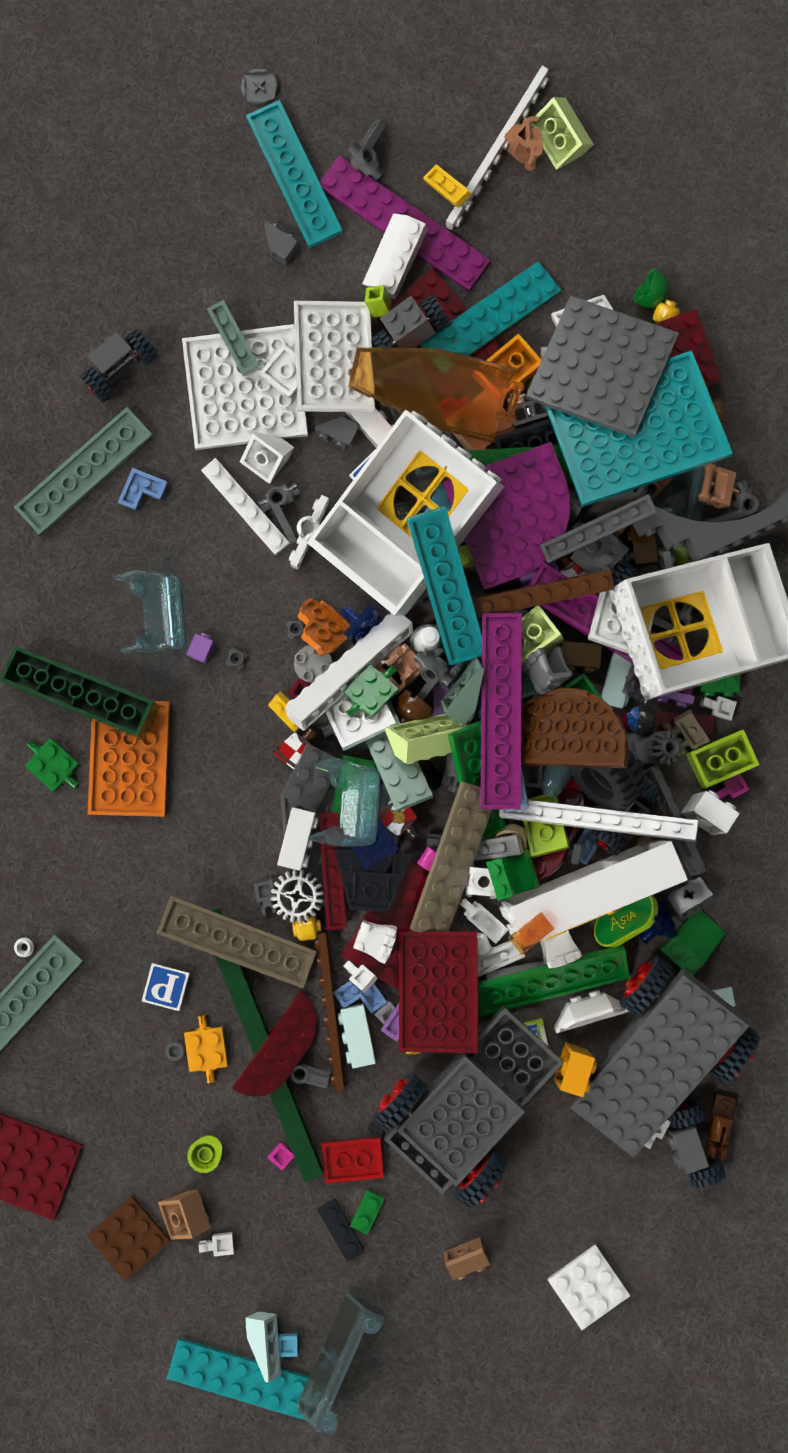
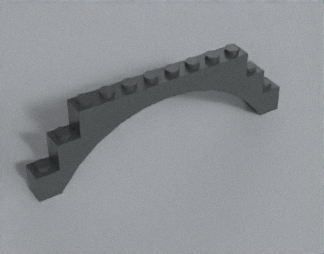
[633,487,788,562]

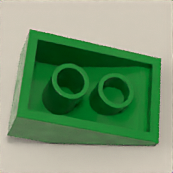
[658,910,726,975]

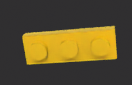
[423,164,471,208]

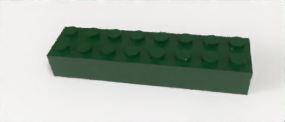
[0,645,159,741]

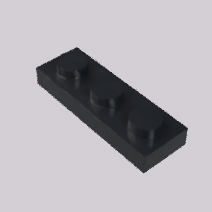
[317,1198,364,1262]

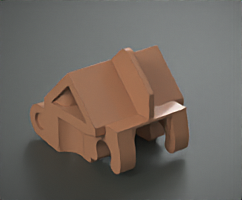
[504,116,543,171]
[698,464,740,509]
[374,643,421,695]

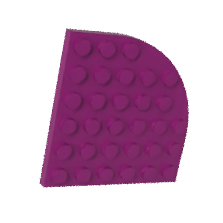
[443,442,570,591]

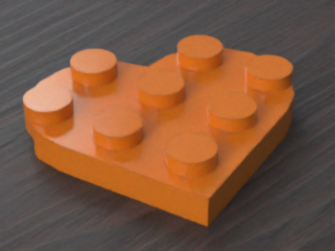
[298,598,357,656]

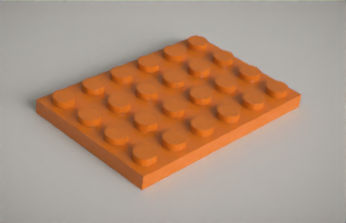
[88,701,170,817]

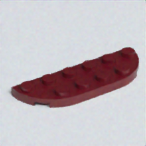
[527,773,586,881]
[231,991,316,1097]

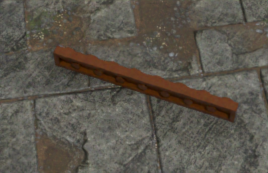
[471,569,614,618]
[315,932,345,1091]

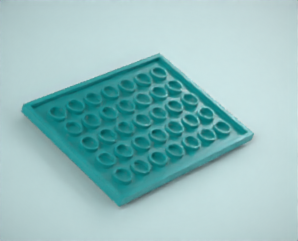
[545,351,733,507]

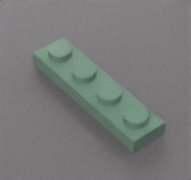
[207,300,259,376]

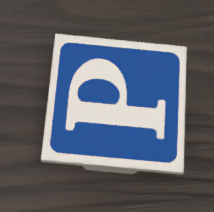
[142,963,189,1011]

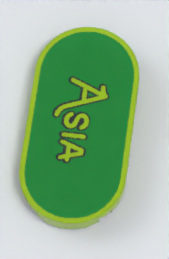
[594,895,658,948]

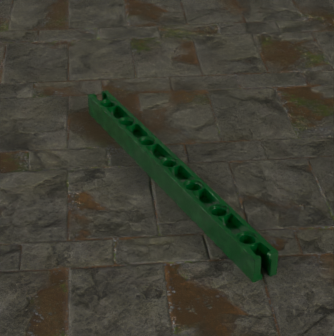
[212,908,324,1183]

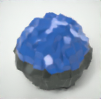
[627,705,656,736]

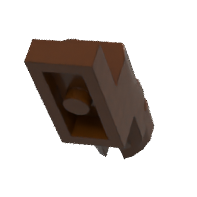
[705,1093,736,1160]

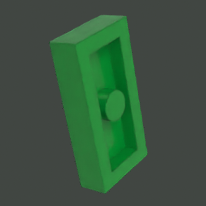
[350,1189,385,1235]

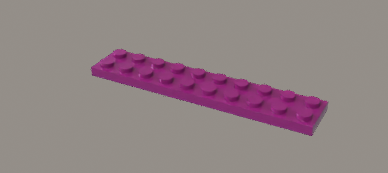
[319,156,491,292]
[529,562,694,695]
[481,613,522,810]

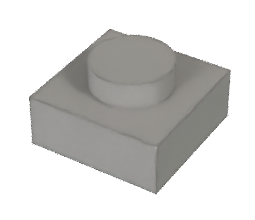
[374,1001,395,1025]

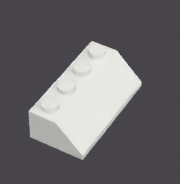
[362,214,428,299]

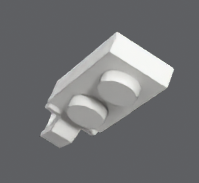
[460,898,508,944]

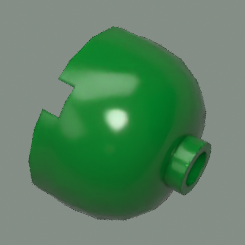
[633,269,669,309]

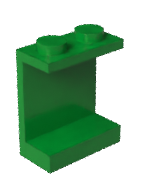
[486,849,540,901]

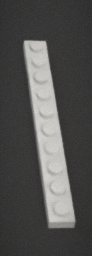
[446,66,549,231]
[499,800,699,842]

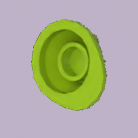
[188,1135,222,1173]

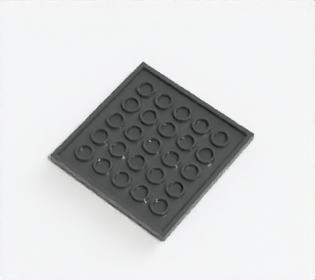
[526,296,679,438]

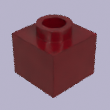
[288,678,310,699]

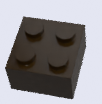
[559,641,602,675]

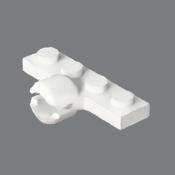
[289,495,329,569]
[478,933,525,977]

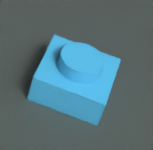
[278,1333,298,1357]

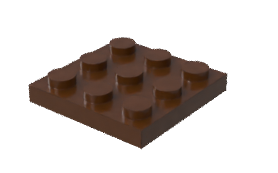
[87,1195,170,1282]

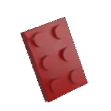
[322,1137,384,1184]

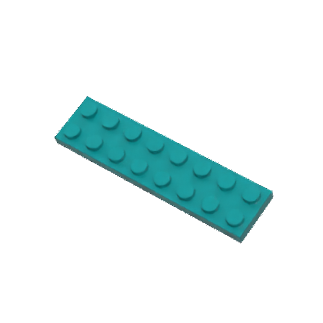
[246,100,343,248]
[420,261,561,375]
[406,506,482,666]
[167,1338,330,1424]

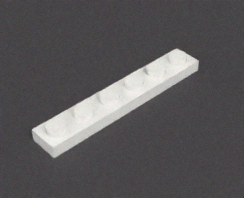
[201,458,289,555]

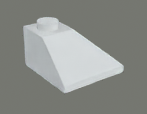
[240,432,294,484]

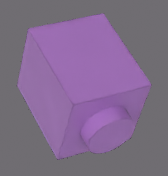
[186,633,215,664]

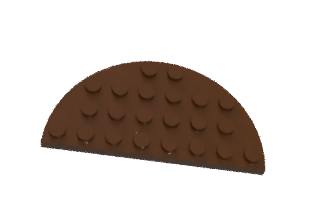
[521,688,629,768]

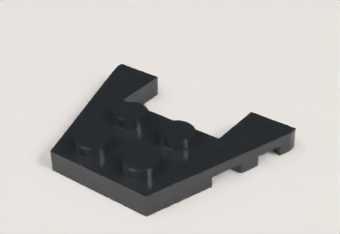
[335,849,412,912]

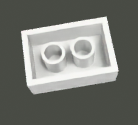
[680,790,740,835]
[277,807,319,871]

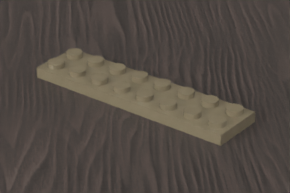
[410,781,492,933]
[156,896,316,988]

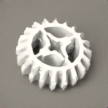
[271,870,324,923]

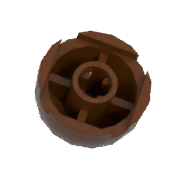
[395,690,434,723]

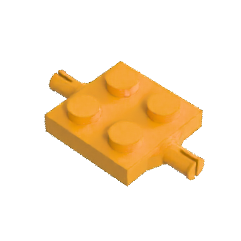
[184,1015,229,1083]

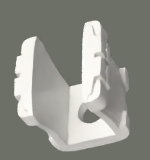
[465,862,496,899]
[353,920,397,964]
[540,930,582,968]

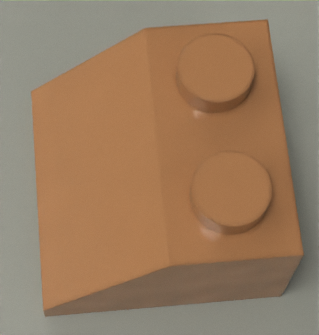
[158,1190,211,1240]
[444,1237,490,1280]

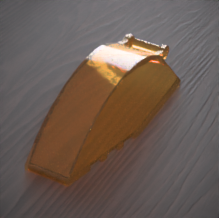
[348,347,525,443]

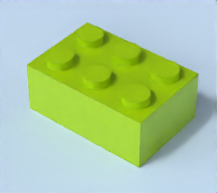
[686,729,759,789]

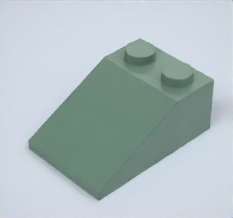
[440,657,484,726]

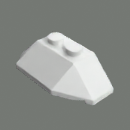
[554,990,630,1033]

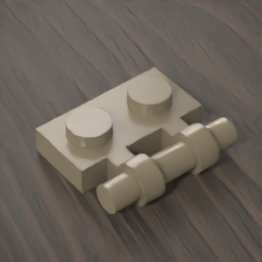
[662,709,710,755]

